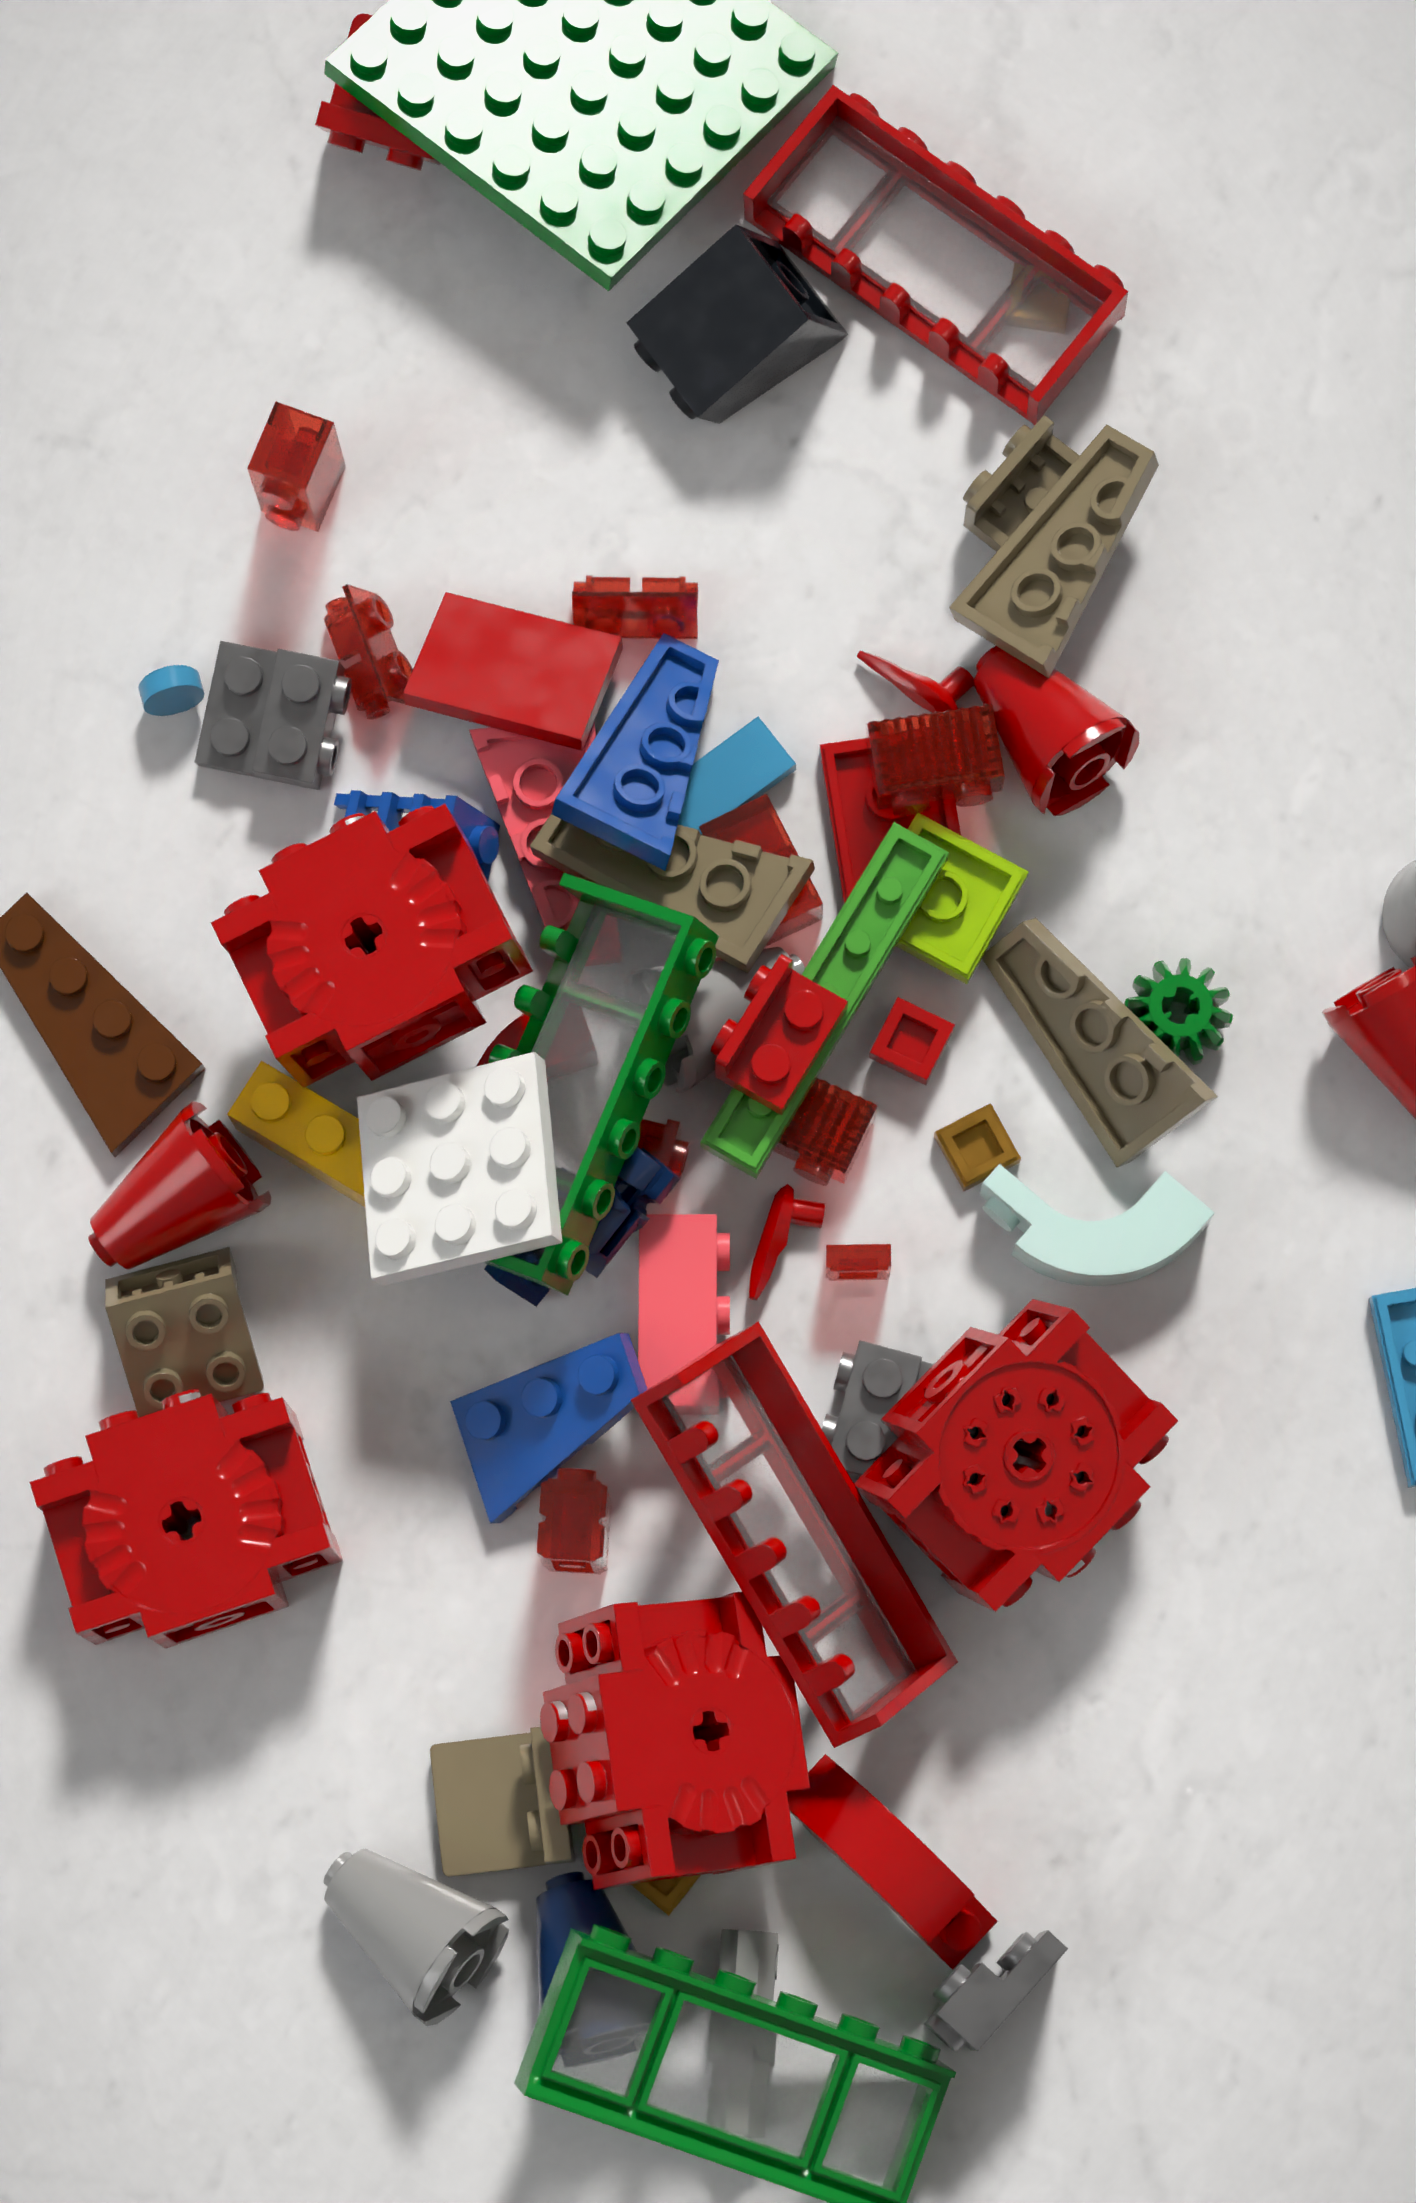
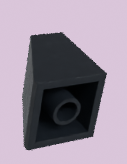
[626,224,848,424]

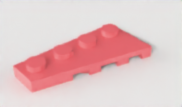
[469,721,623,967]

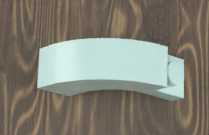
[979,1164,1215,1286]

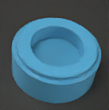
[138,665,204,716]

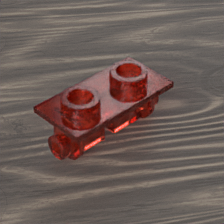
[572,575,698,639]
[323,584,413,720]

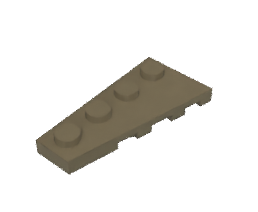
[949,424,1159,678]
[530,814,815,973]
[982,918,1218,1168]

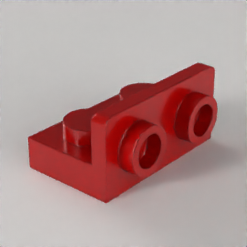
[710,954,848,1115]

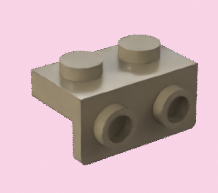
[963,415,1080,552]

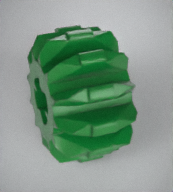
[1124,958,1233,1065]

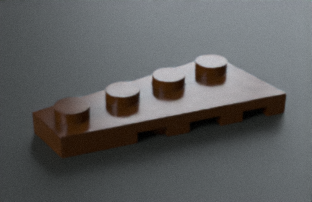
[0,892,205,1157]

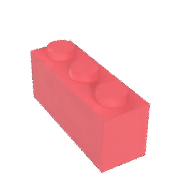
[638,1214,730,1416]

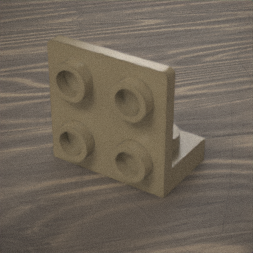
[105,1247,264,1417]
[430,1727,575,1877]

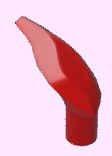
[857,650,974,718]
[749,1184,825,1300]

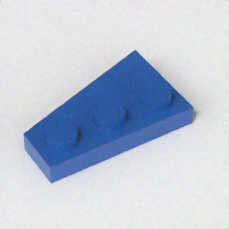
[450,1333,647,1524]

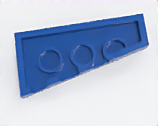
[551,633,719,871]

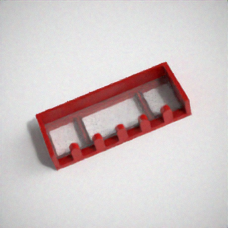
[743,85,1128,425]
[631,1321,958,1748]

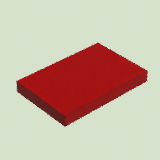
[403,592,623,751]
[819,727,961,905]

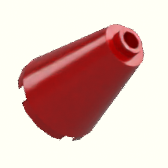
[973,646,1139,816]
[1322,956,1416,1119]
[88,1101,271,1270]

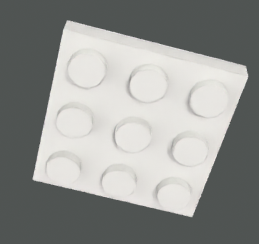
[357,1052,562,1286]

